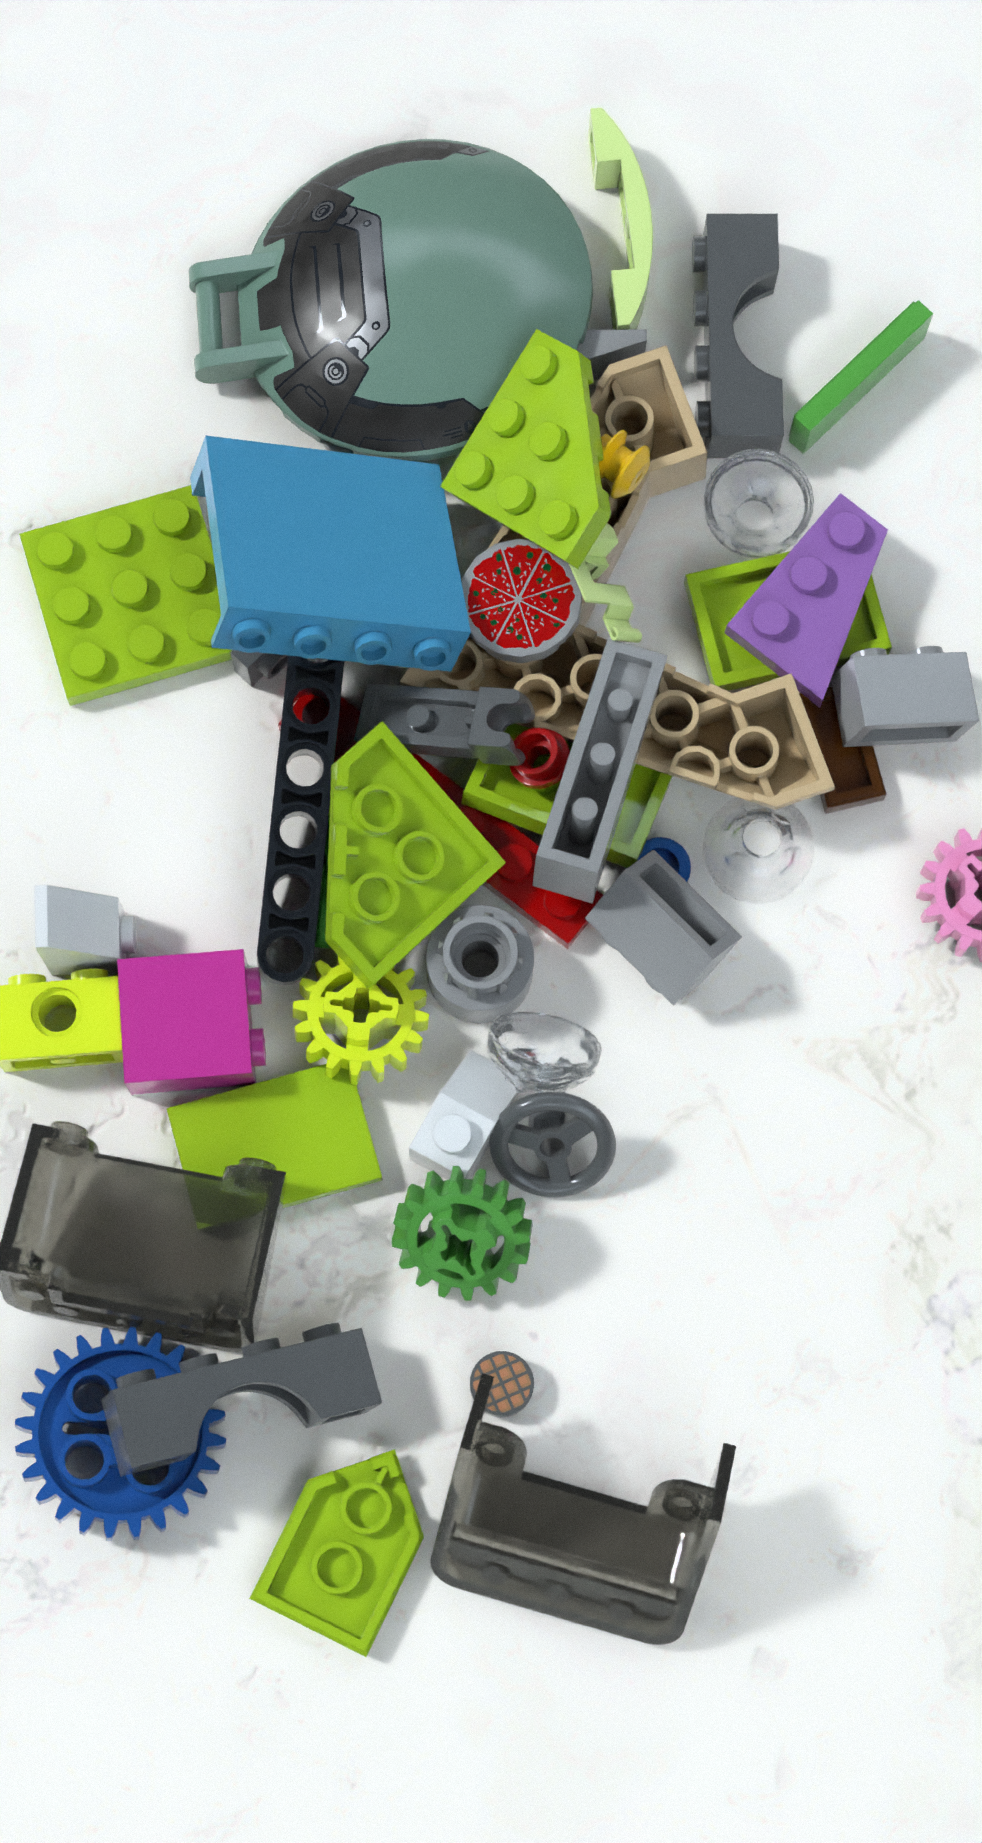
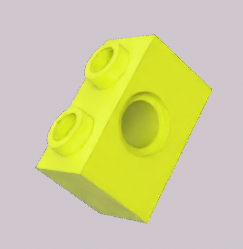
[0,969,123,1072]

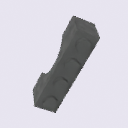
[692,214,784,458]
[101,1323,382,1477]

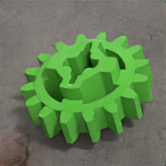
[391,1166,533,1301]

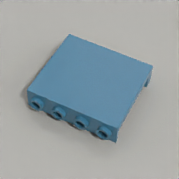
[190,435,471,672]

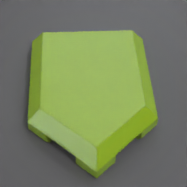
[249,1449,424,1657]

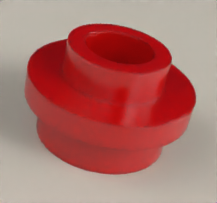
[509,728,570,789]

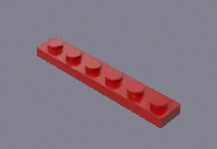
[278,695,603,950]

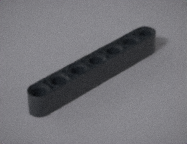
[256,655,345,985]

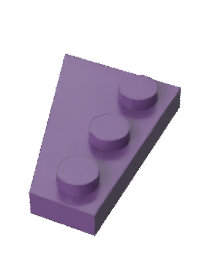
[725,493,888,708]

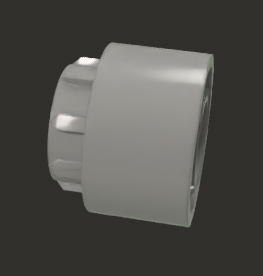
[426,905,534,1023]

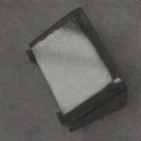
[0,1121,287,1353]

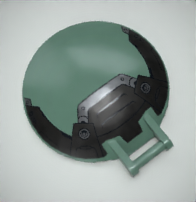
[188,139,593,462]

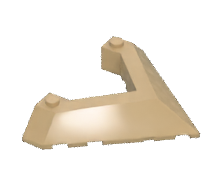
[400,345,835,810]

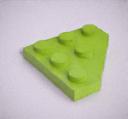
[440,329,611,569]
[325,721,506,988]

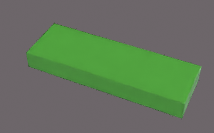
[788,300,934,454]

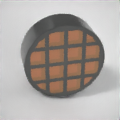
[470,1351,534,1417]

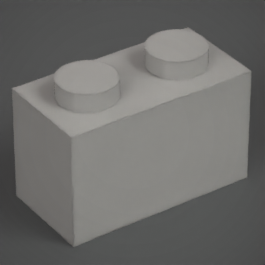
[831,646,979,747]
[585,850,742,1006]

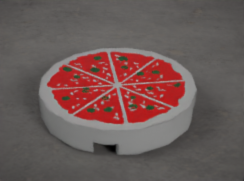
[461,539,582,663]

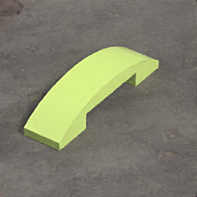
[588,108,653,330]

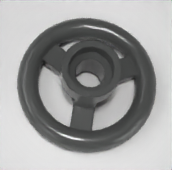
[489,1092,616,1197]

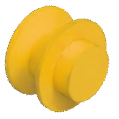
[599,430,650,499]

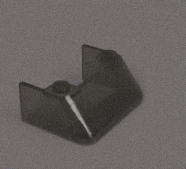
[430,1373,736,1645]

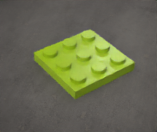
[19,485,232,706]

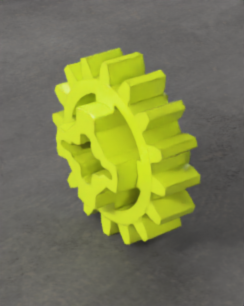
[293,956,429,1085]

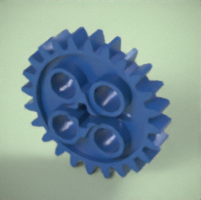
[15,1327,226,1541]

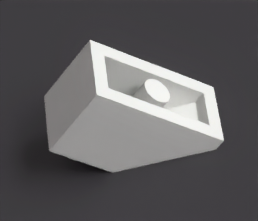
[34,885,137,975]
[408,1050,525,1180]

